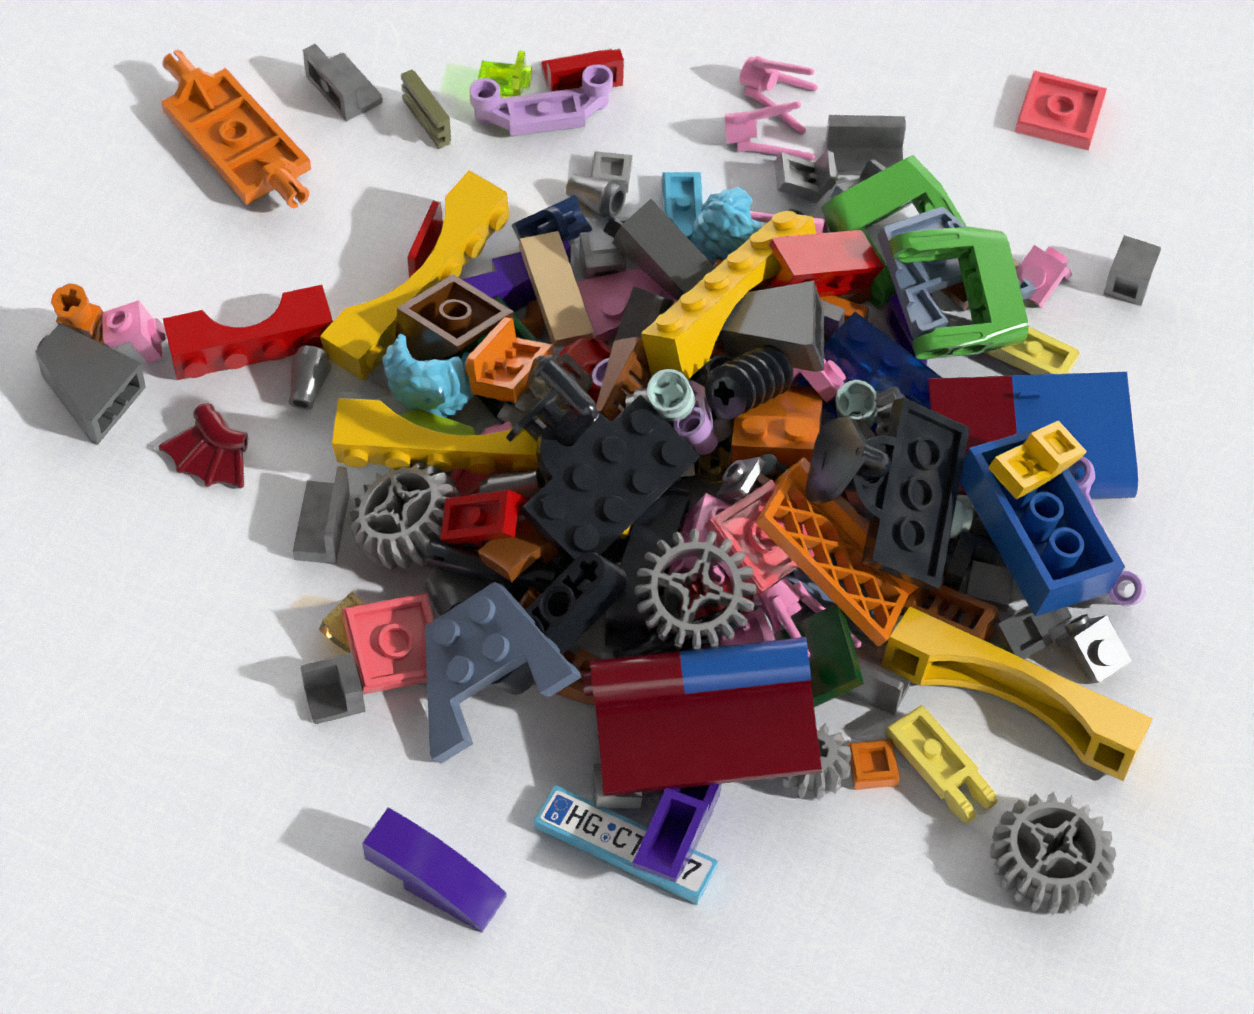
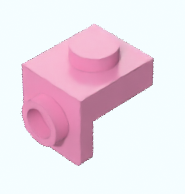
[1016,245,1072,308]
[102,300,165,363]
[791,359,846,403]

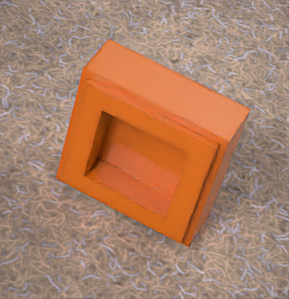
[847,739,900,790]

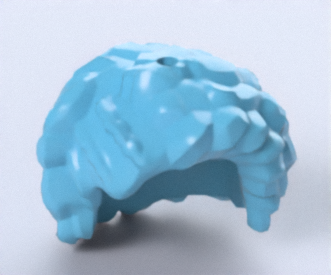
[692,187,762,262]
[382,334,475,418]

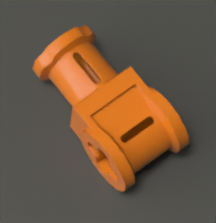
[51,283,104,345]

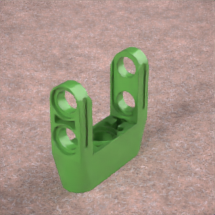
[821,155,967,307]
[889,227,1029,360]

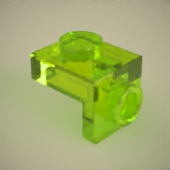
[477,51,532,98]

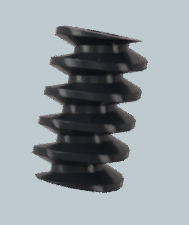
[705,345,794,420]

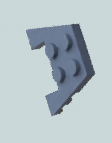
[877,206,1036,339]
[425,582,581,763]

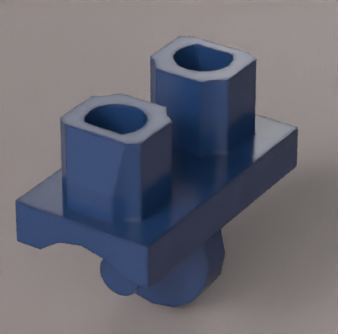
[511,195,592,242]

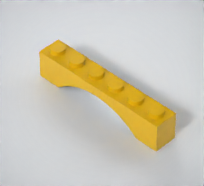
[320,170,510,381]
[641,211,816,379]
[332,398,564,475]
[881,607,1153,781]

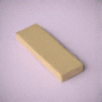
[519,231,594,348]

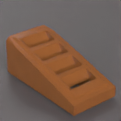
[596,337,653,422]
[901,584,1000,643]

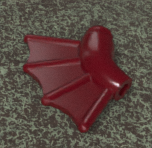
[158,403,248,489]

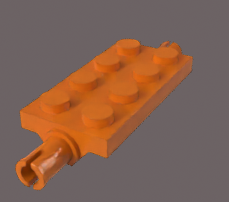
[161,50,311,208]

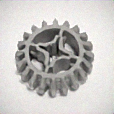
[349,460,461,570]
[635,529,756,650]
[990,791,1116,915]

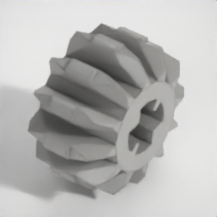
[783,723,851,800]

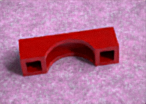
[162,284,333,380]

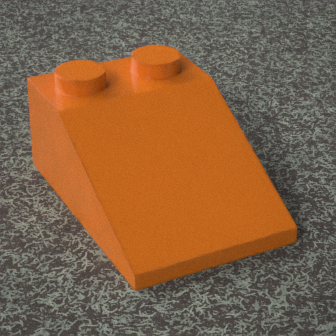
[732,386,823,481]

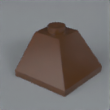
[395,274,513,361]

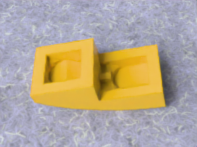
[988,421,1087,499]

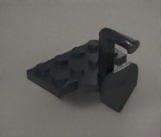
[506,355,701,564]
[760,397,970,591]

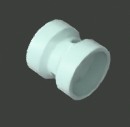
[647,369,695,421]
[835,380,878,428]

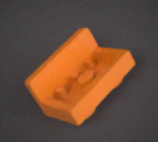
[465,317,554,403]

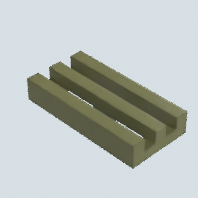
[400,69,451,149]

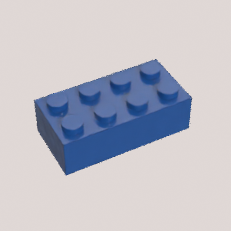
[960,426,1125,617]

